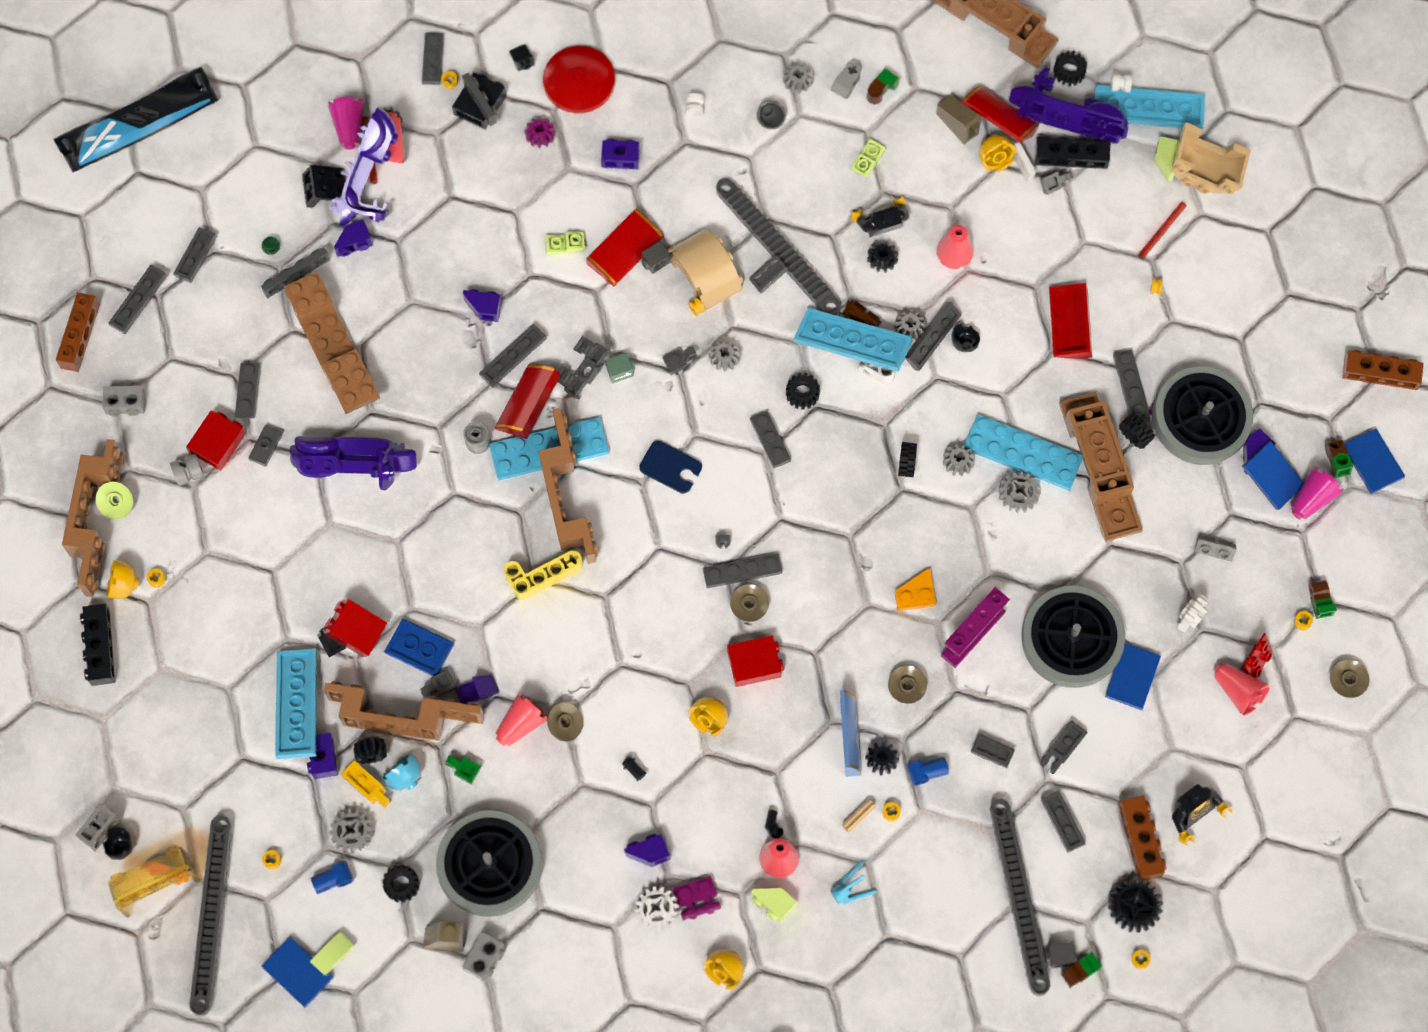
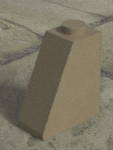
[936,95,981,144]
[423,921,465,952]

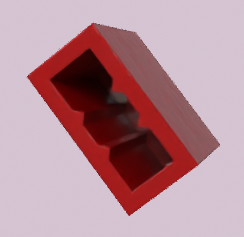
[186,410,246,471]
[324,599,387,657]
[727,635,784,687]

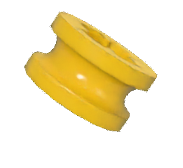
[441,71,458,89]
[1150,278,1162,295]
[688,298,705,316]
[147,568,166,588]
[1294,611,1313,630]
[882,802,901,822]
[262,850,281,870]
[1132,950,1150,969]

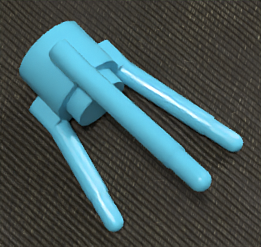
[830,861,877,905]

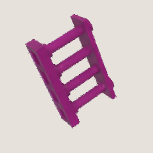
[941,587,1010,669]

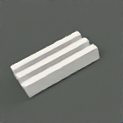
[1013,142,1036,183]

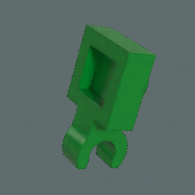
[445,755,481,785]

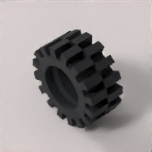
[1053,51,1087,87]
[786,373,820,410]
[1119,413,1155,449]
[898,442,917,478]
[382,864,420,903]

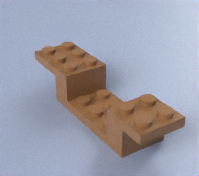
[931,0,1059,69]
[283,271,380,414]
[1059,392,1143,542]
[539,408,598,564]
[62,439,124,597]
[324,681,484,741]

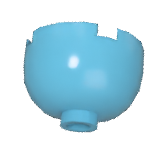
[381,753,421,791]

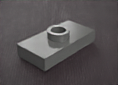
[749,254,789,294]
[248,425,283,467]
[971,734,1015,769]

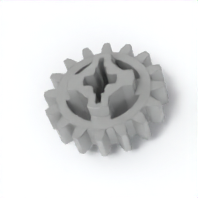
[998,471,1041,513]
[329,809,373,853]

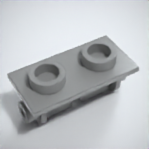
[1194,534,1237,562]

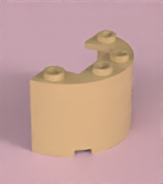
[1172,122,1251,194]
[667,229,743,311]

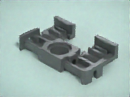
[557,335,611,400]

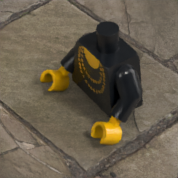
[851,195,909,237]
[1172,784,1233,846]

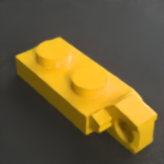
[341,760,391,808]

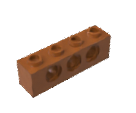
[56,292,100,372]
[1342,350,1424,390]
[1118,796,1167,881]

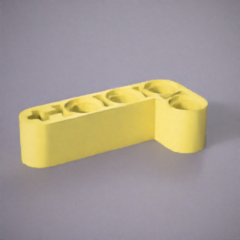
[504,551,582,600]

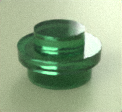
[261,237,280,255]

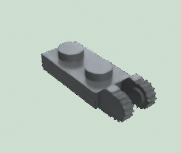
[1040,721,1088,775]

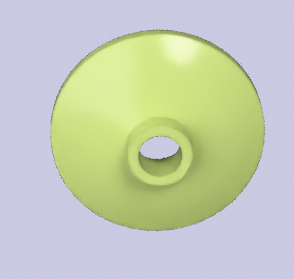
[96,481,133,519]

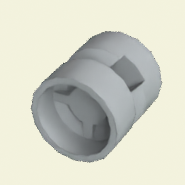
[464,422,490,454]
[170,454,204,486]

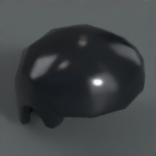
[951,324,980,352]
[103,827,134,860]

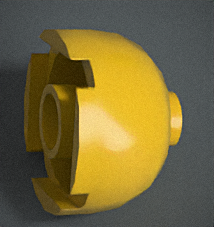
[979,135,1017,171]
[106,560,139,599]
[688,697,728,736]
[703,949,744,990]

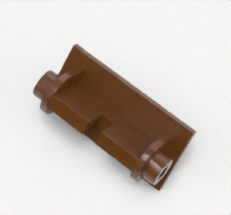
[843,300,882,327]

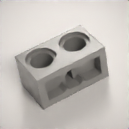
[102,385,145,417]
[75,804,121,852]
[462,932,505,982]

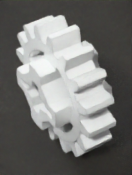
[1177,594,1210,633]
[635,886,680,931]

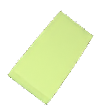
[851,139,886,178]
[545,232,585,255]
[310,932,355,976]

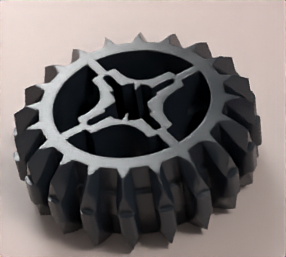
[1108,878,1163,933]

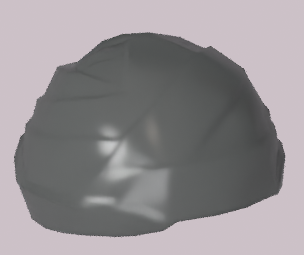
[756,100,786,129]

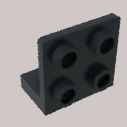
[302,164,346,208]

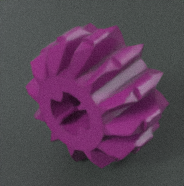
[524,116,556,149]

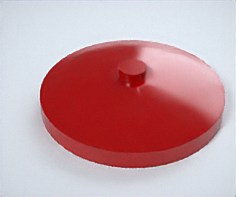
[543,46,615,114]

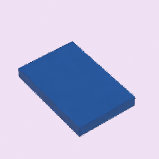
[1344,429,1405,494]
[1242,441,1304,510]
[384,618,455,676]
[1105,643,1161,710]
[261,937,333,1008]

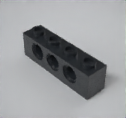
[1034,136,1110,169]
[80,603,115,686]

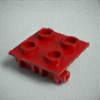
[1240,633,1272,678]

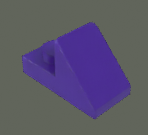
[455,675,499,704]

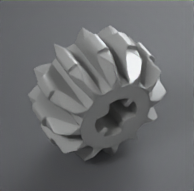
[782,62,813,94]
[894,310,926,341]
[709,339,741,372]
[943,443,975,477]

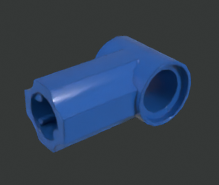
[907,757,949,786]
[311,861,354,894]

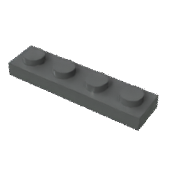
[261,247,330,299]
[108,264,167,334]
[905,302,962,371]
[479,324,547,388]
[1113,350,1151,422]
[703,554,782,589]

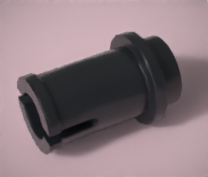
[622,756,647,782]

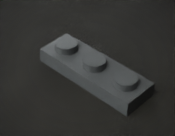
[422,33,444,85]
[462,73,497,126]
[173,227,217,283]
[235,363,261,419]
[750,411,791,469]
[1041,791,1086,853]

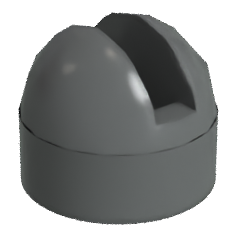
[715,535,731,549]

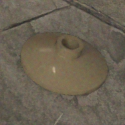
[730,584,769,622]
[1330,660,1370,698]
[888,666,927,704]
[547,702,583,742]

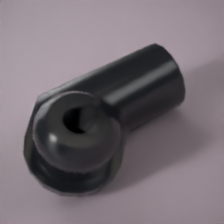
[765,810,784,838]

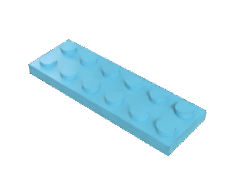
[1095,85,1205,130]
[794,308,913,372]
[965,414,1083,491]
[489,417,609,481]
[275,648,317,760]

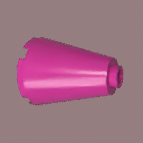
[328,97,365,150]
[1291,466,1344,520]

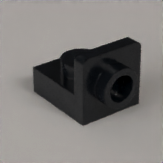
[509,44,535,72]
[317,627,346,657]

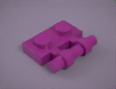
[673,876,721,920]

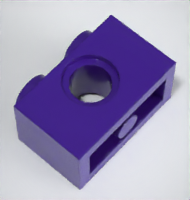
[601,139,640,170]
[307,733,338,779]

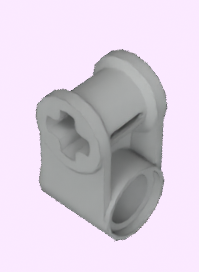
[831,62,861,99]

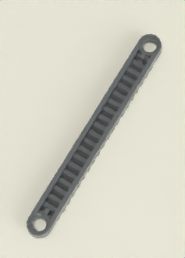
[716,179,840,316]
[990,799,1050,996]
[189,815,232,1016]

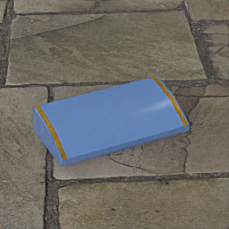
[840,690,861,777]

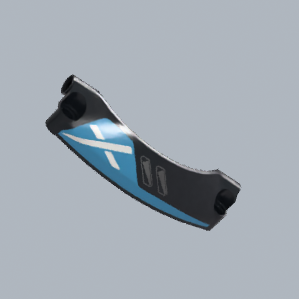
[53,66,218,172]

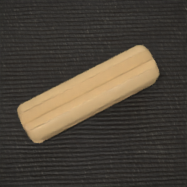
[842,799,875,832]

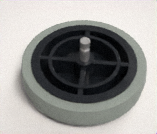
[1152,366,1253,465]
[1022,586,1125,688]
[436,810,542,917]

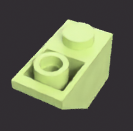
[1154,136,1179,181]
[751,888,797,923]

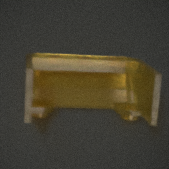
[108,845,200,918]

